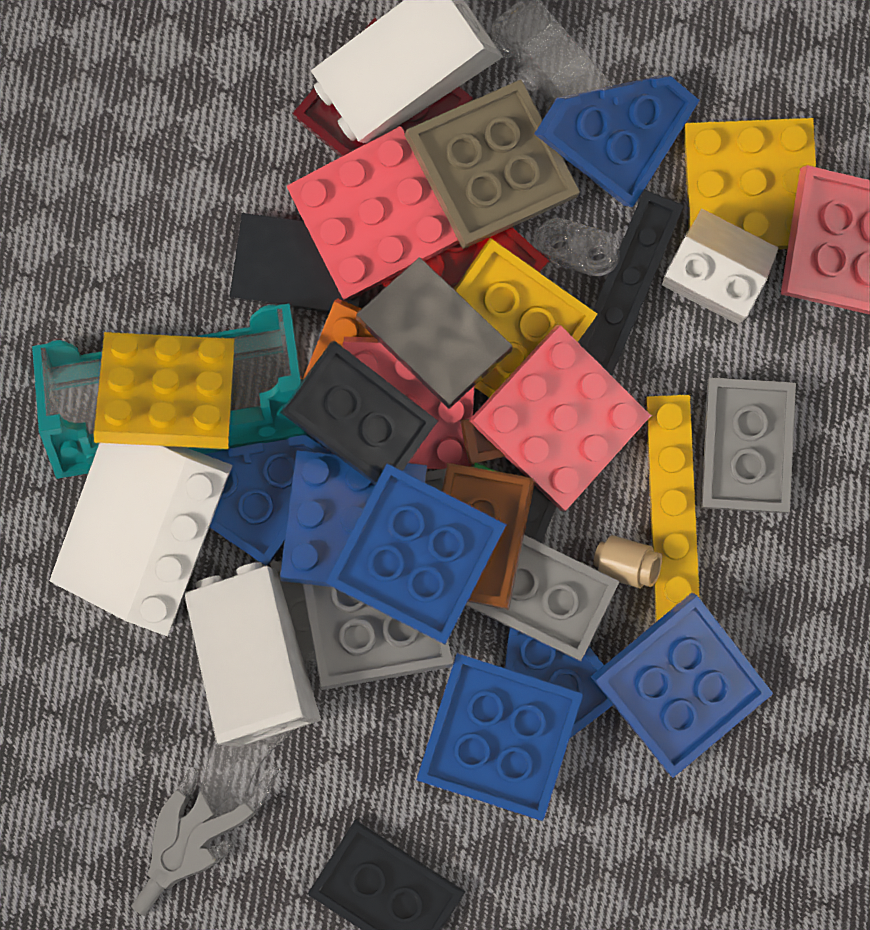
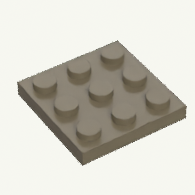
[404,79,580,249]

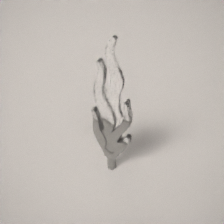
[131,650,317,916]

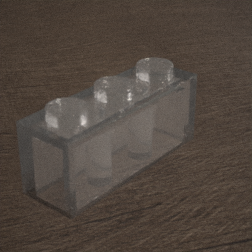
[491,0,613,111]

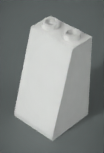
[311,0,503,144]
[662,209,779,324]
[184,562,321,747]

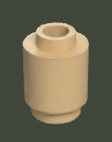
[594,535,662,588]

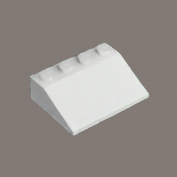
[49,443,233,636]

